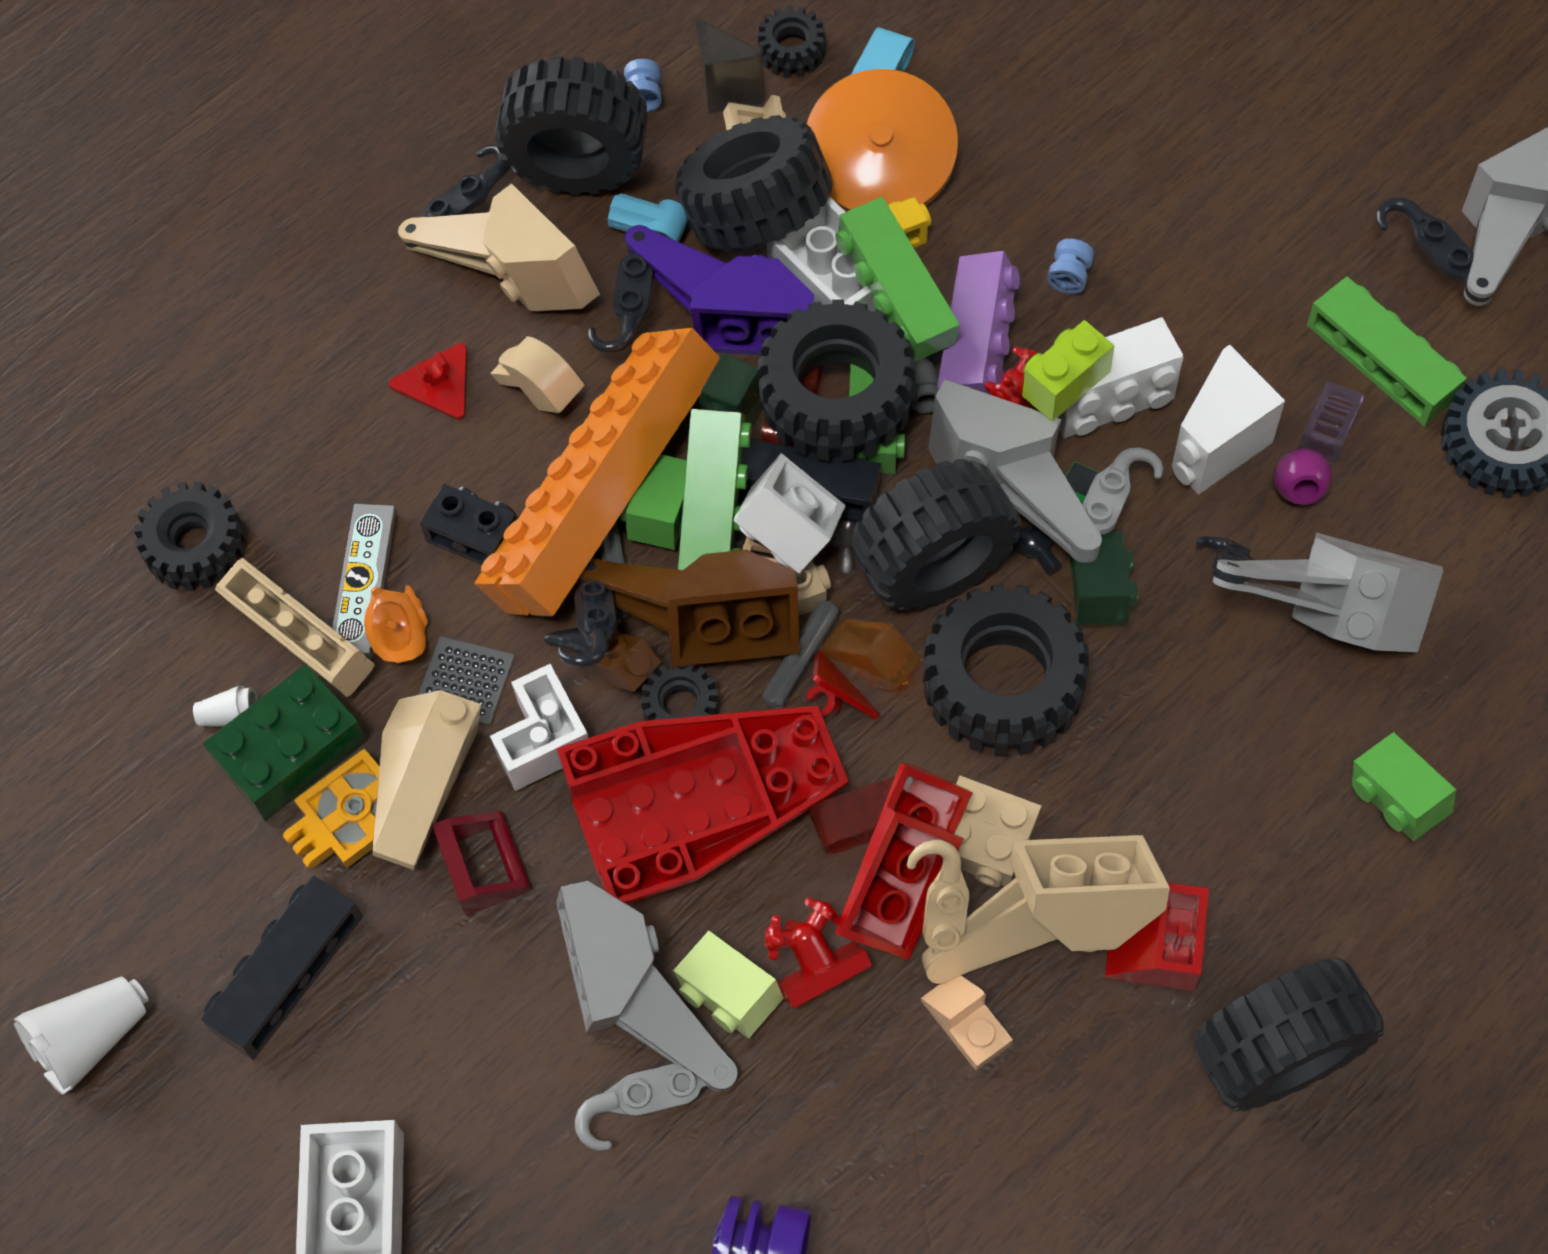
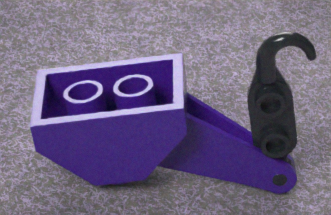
[588,225,815,355]

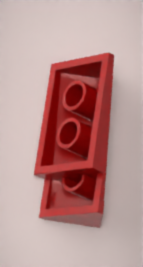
[835,762,973,960]

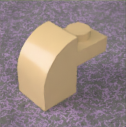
[490,336,585,413]

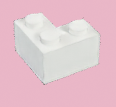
[490,664,588,791]

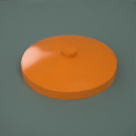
[807,69,958,212]

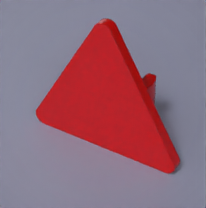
[389,343,467,420]
[806,651,880,720]

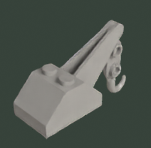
[928,379,1163,563]
[556,881,737,1151]

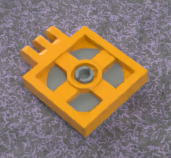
[283,748,379,869]

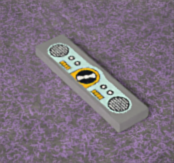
[332,504,397,659]

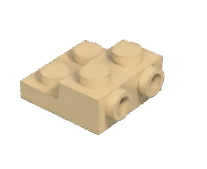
[955,776,1042,887]

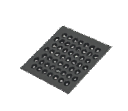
[418,636,515,725]

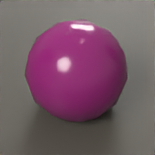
[1274,448,1332,505]

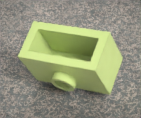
[673,931,784,1039]

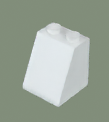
[1172,345,1285,495]

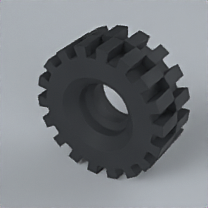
[134,482,246,591]

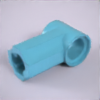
[607,193,689,242]

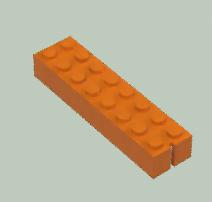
[474,328,723,616]

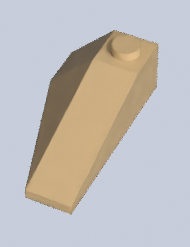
[373,690,481,870]

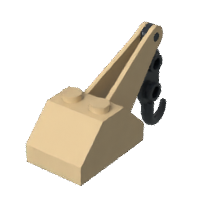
[398,145,600,311]

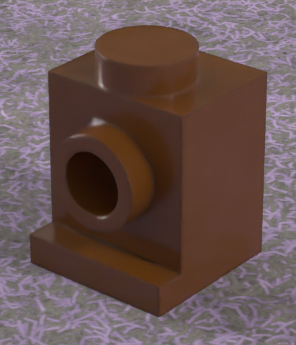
[589,628,661,692]

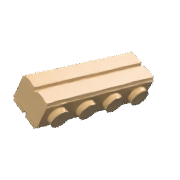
[215,558,375,697]

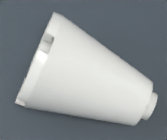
[14,976,148,1095]

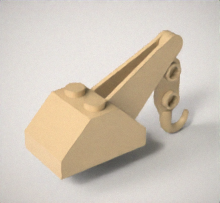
[907,835,1170,984]

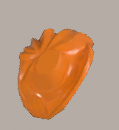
[364,585,428,663]

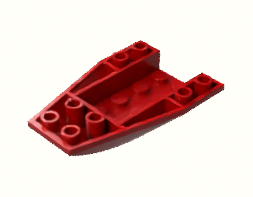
[557,705,849,904]

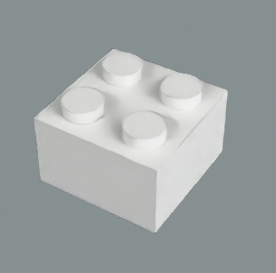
[733,453,845,573]

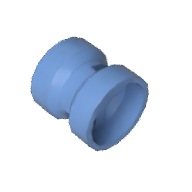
[624,59,662,112]
[1047,239,1095,294]

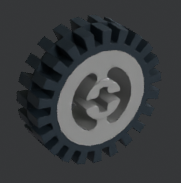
[1441,369,1548,498]

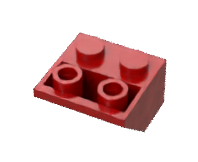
[1104,883,1209,992]

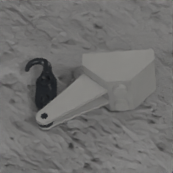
[1376,127,1548,306]
[1196,533,1443,652]

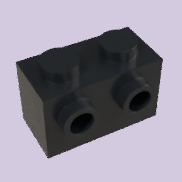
[420,483,517,565]

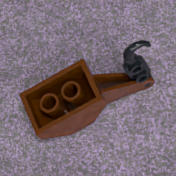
[557,550,799,668]

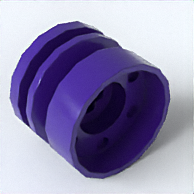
[712,1196,811,1254]

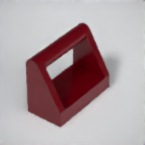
[432,811,531,916]

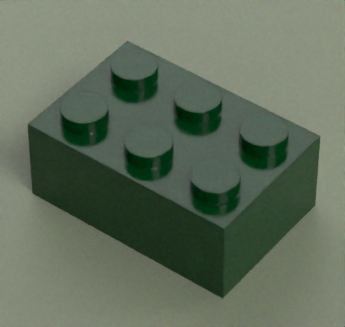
[202,664,367,822]

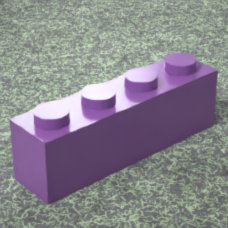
[937,251,1020,394]

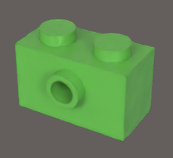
[621,454,687,550]
[1352,732,1456,842]

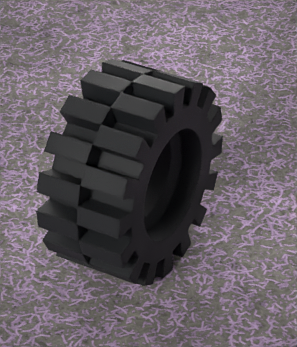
[758,6,825,78]
[641,664,719,721]

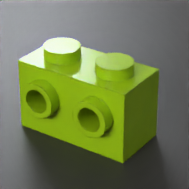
[1022,320,1115,421]

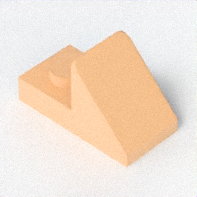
[921,975,1013,1071]

